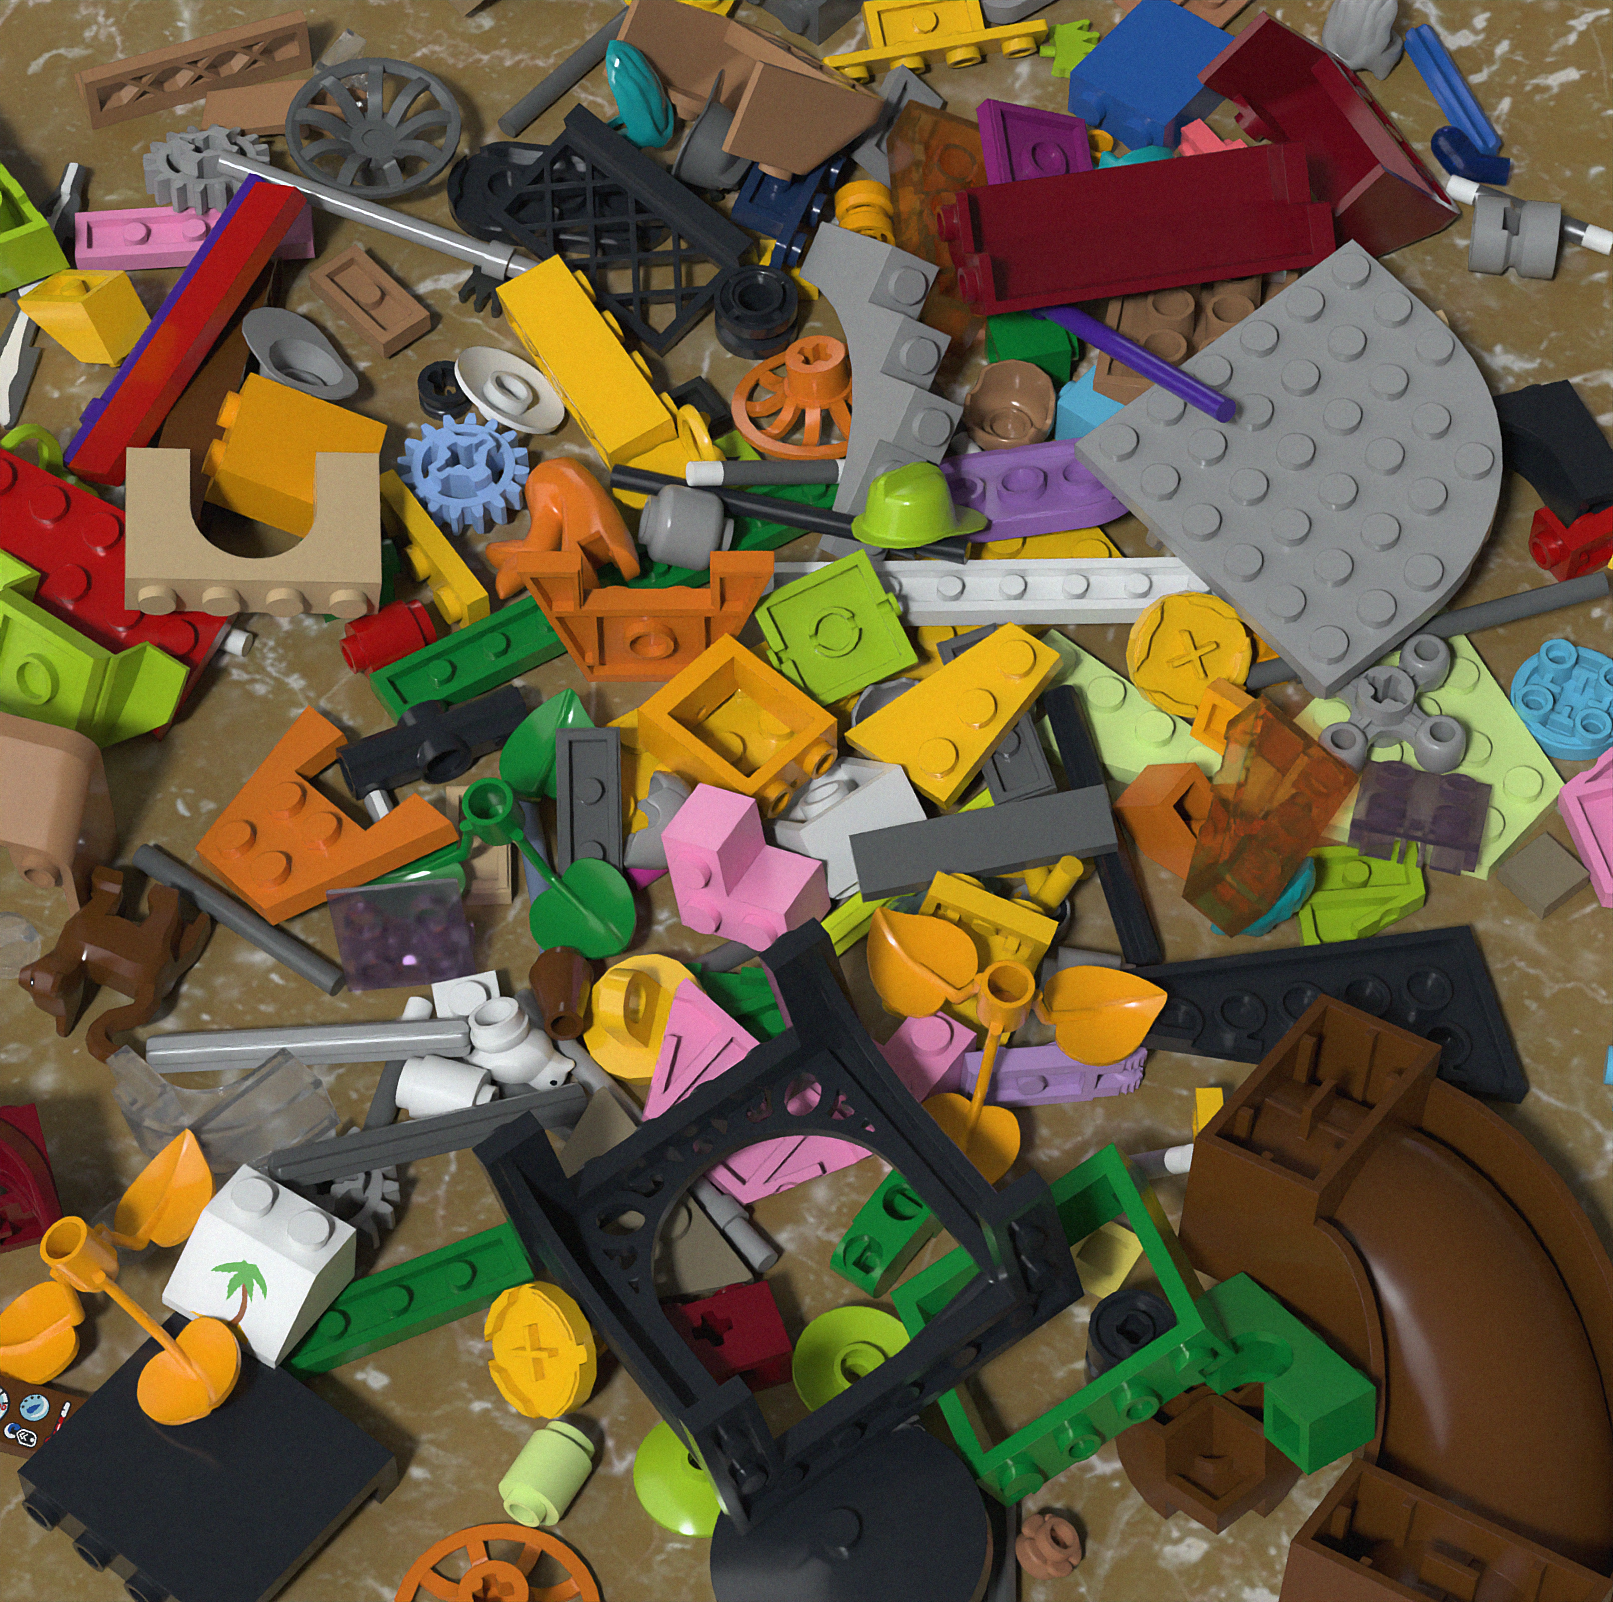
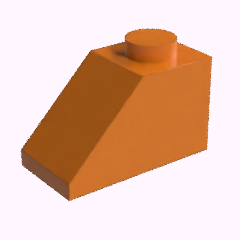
[1112,762,1259,901]

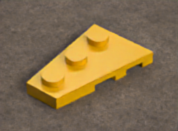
[844,621,1064,811]

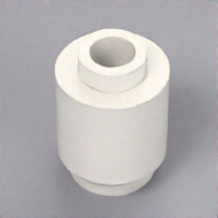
[396,1054,499,1119]

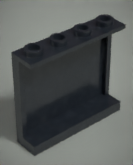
[17,1311,399,1602]

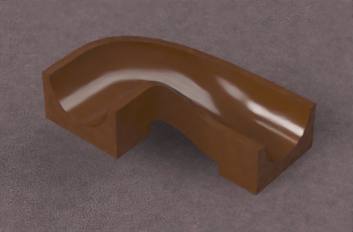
[1178,993,1613,1602]

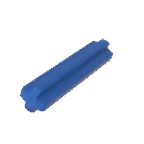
[1404,24,1501,163]

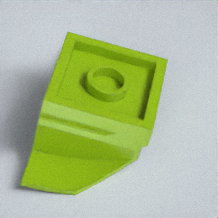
[0,548,190,749]

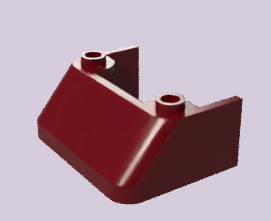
[1197,10,1460,258]

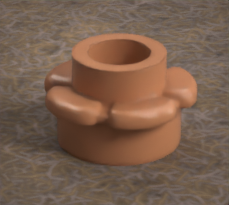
[1015,1513,1082,1580]

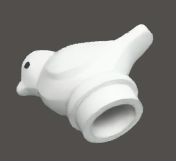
[452,997,575,1090]

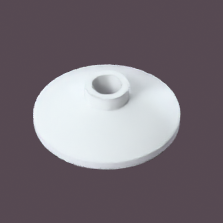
[454,346,565,434]

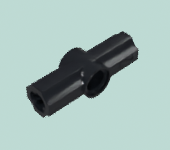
[335,684,529,801]

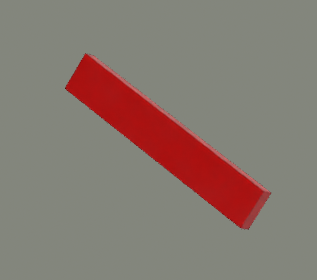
[67,181,307,487]

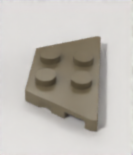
[558,1086,755,1305]

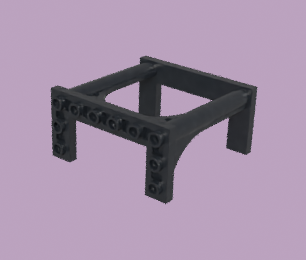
[472,917,1085,1537]

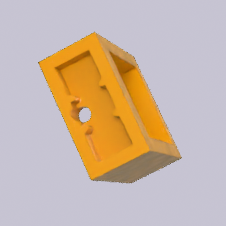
[637,633,838,822]

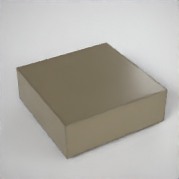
[1497,832,1591,920]

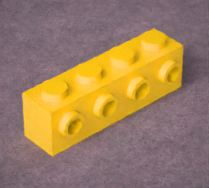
[495,254,678,473]

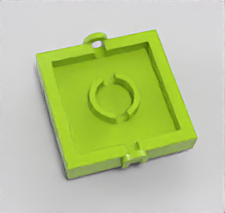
[752,548,919,709]

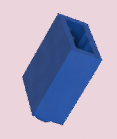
[1068,0,1236,151]

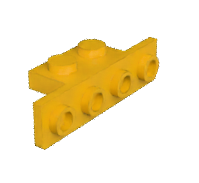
[822,0,1049,84]

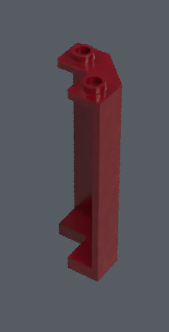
[935,141,1336,316]

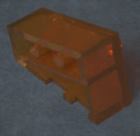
[1182,695,1360,938]

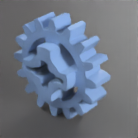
[397,413,530,536]

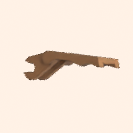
[200,79,368,138]

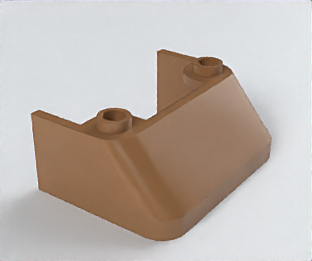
[602,0,886,181]
[0,712,120,917]

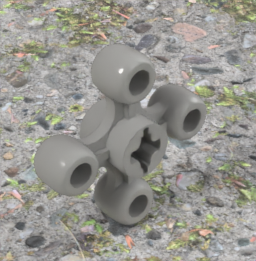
[1301,633,1466,781]

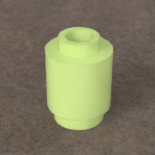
[499,1421,595,1527]

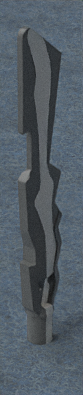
[0,163,87,430]

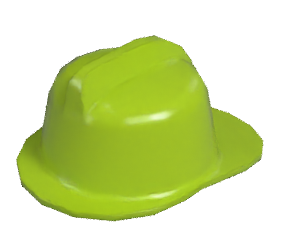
[851,461,988,549]

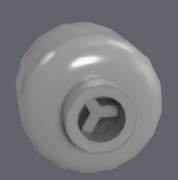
[638,484,734,571]

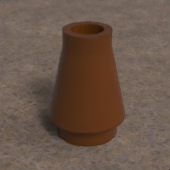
[529,946,594,1041]

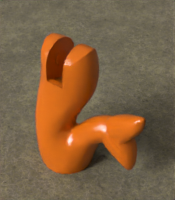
[485,457,640,599]

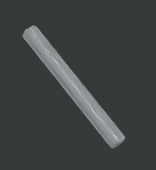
[146,1017,472,1074]

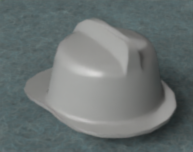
[242,307,358,405]

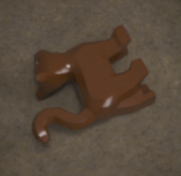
[18,865,212,1067]

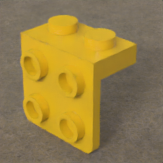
[882,871,1059,1052]

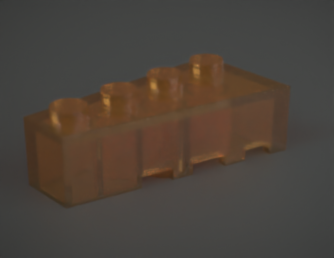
[886,99,988,360]

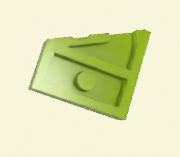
[1286,839,1426,947]

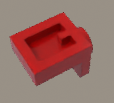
[1528,506,1613,582]

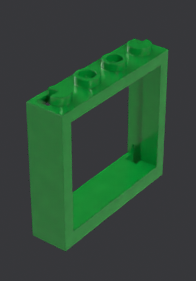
[890,1142,1237,1508]

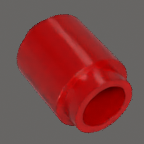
[339,599,437,680]

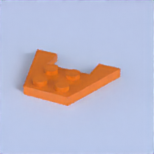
[517,551,774,682]
[195,705,459,926]

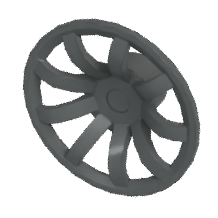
[285,57,461,199]

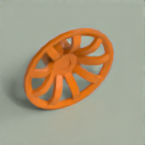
[731,335,852,460]
[394,1523,600,1602]

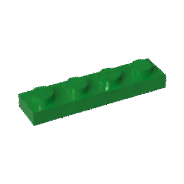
[279,1222,535,1382]

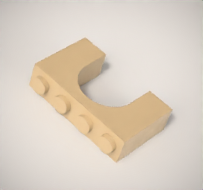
[125,447,382,619]

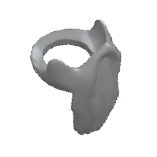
[1321,0,1403,81]

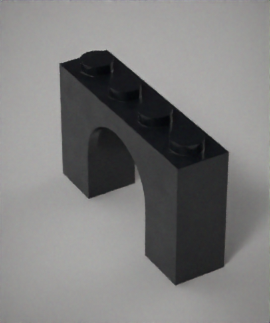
[1491,379,1613,529]

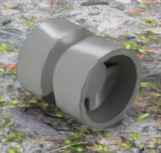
[1468,194,1561,280]

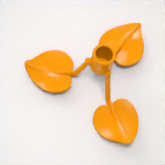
[867,907,1167,1187]
[0,1128,241,1426]

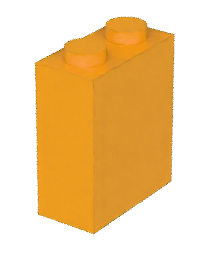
[201,372,388,538]

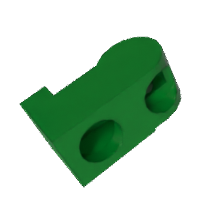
[829,1169,944,1299]

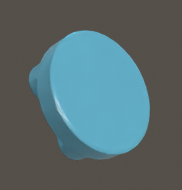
[1509,639,1613,761]

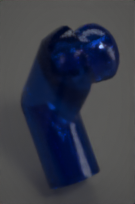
[1431,126,1510,186]

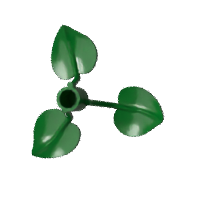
[355,688,637,961]

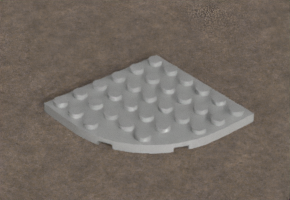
[1074,239,1503,700]

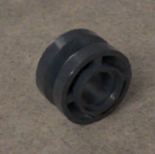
[714,265,798,360]

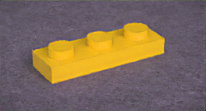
[379,469,491,629]

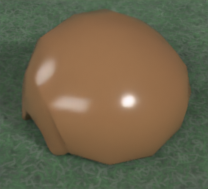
[963,359,1056,451]

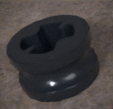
[417,360,473,421]

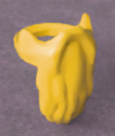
[611,404,727,510]

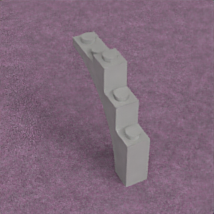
[798,221,964,561]

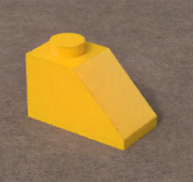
[17,269,151,367]

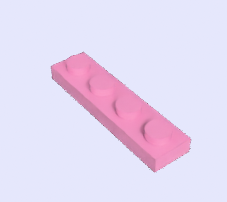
[75,204,315,270]

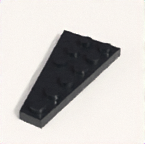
[1119,925,1527,1104]

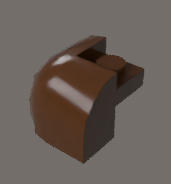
[1115,1382,1301,1535]

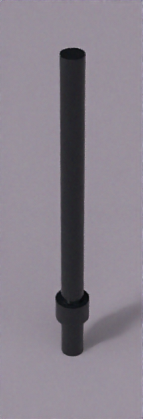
[610,463,971,565]

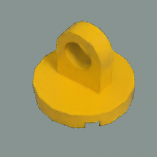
[1126,590,1252,718]
[582,954,708,1086]
[484,1280,608,1420]

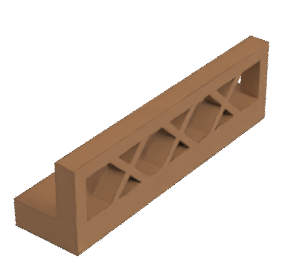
[73,9,313,130]

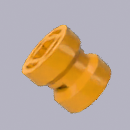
[835,180,895,246]

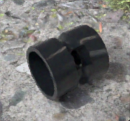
[1084,1289,1177,1385]

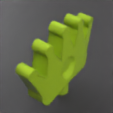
[1039,19,1100,79]

